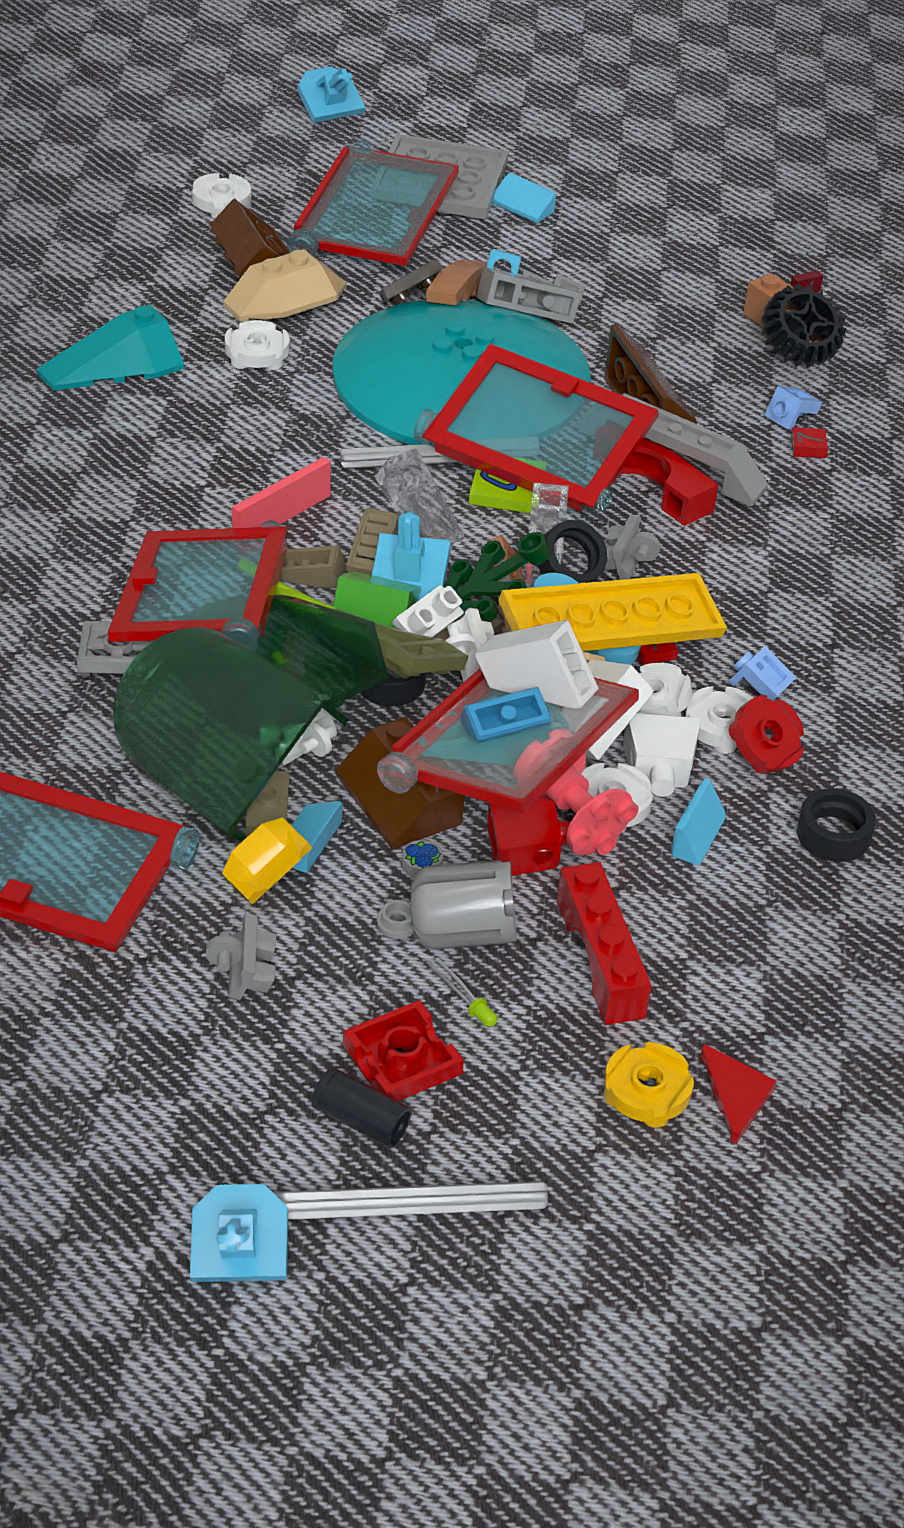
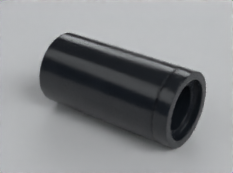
[311,1067,412,1149]

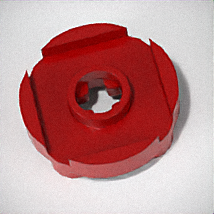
[728,695,804,774]

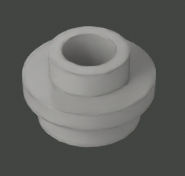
[377,900,414,939]

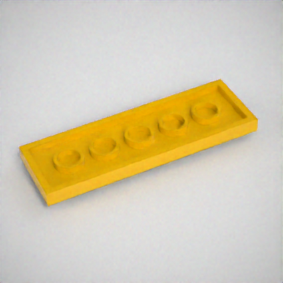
[498,573,727,651]

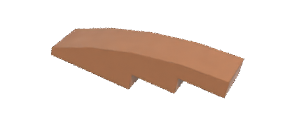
[426,259,495,306]

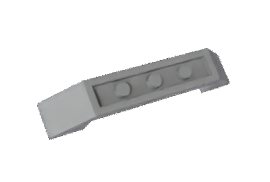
[575,393,768,507]

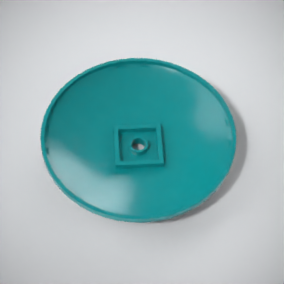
[333,299,591,445]

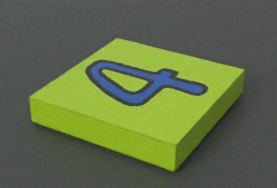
[469,460,547,514]

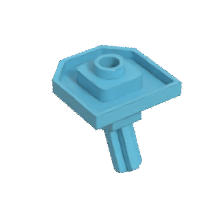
[297,66,365,123]
[372,511,451,602]
[190,1184,288,1282]

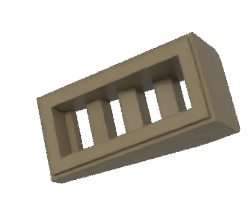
[346,508,399,575]
[278,545,345,588]

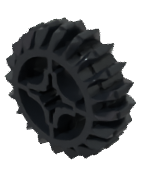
[761,283,847,368]

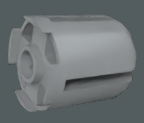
[411,860,517,950]

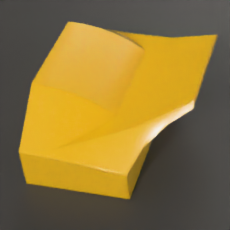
[222,817,312,904]

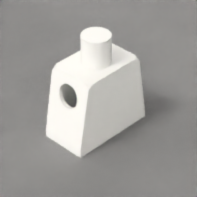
[623,713,701,797]

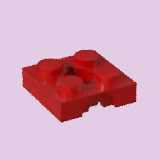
[343,1000,464,1101]

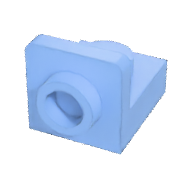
[765,386,823,429]
[728,646,796,700]

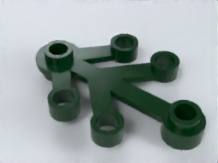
[429,532,550,622]

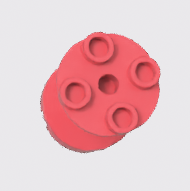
[513,733,639,855]

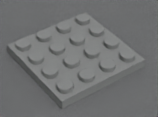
[370,134,509,219]

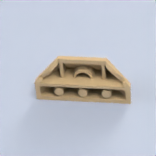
[223,249,346,322]

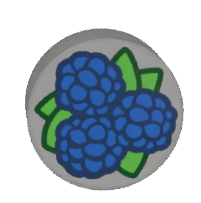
[402,840,443,878]

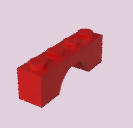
[593,423,718,526]
[556,862,651,1025]

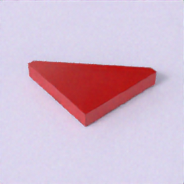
[700,1044,777,1144]

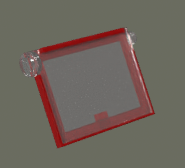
[377,668,639,813]

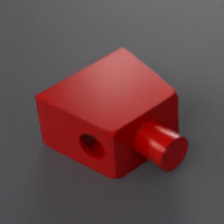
[487,798,571,876]

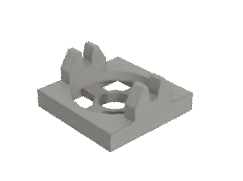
[77,621,159,678]

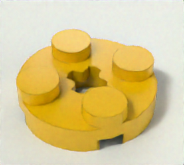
[604,1042,694,1128]

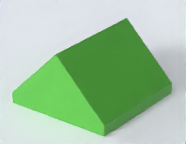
[331,571,421,632]

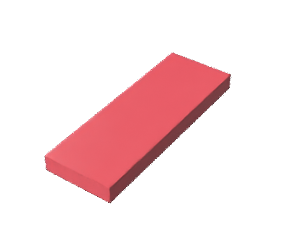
[232,457,331,547]

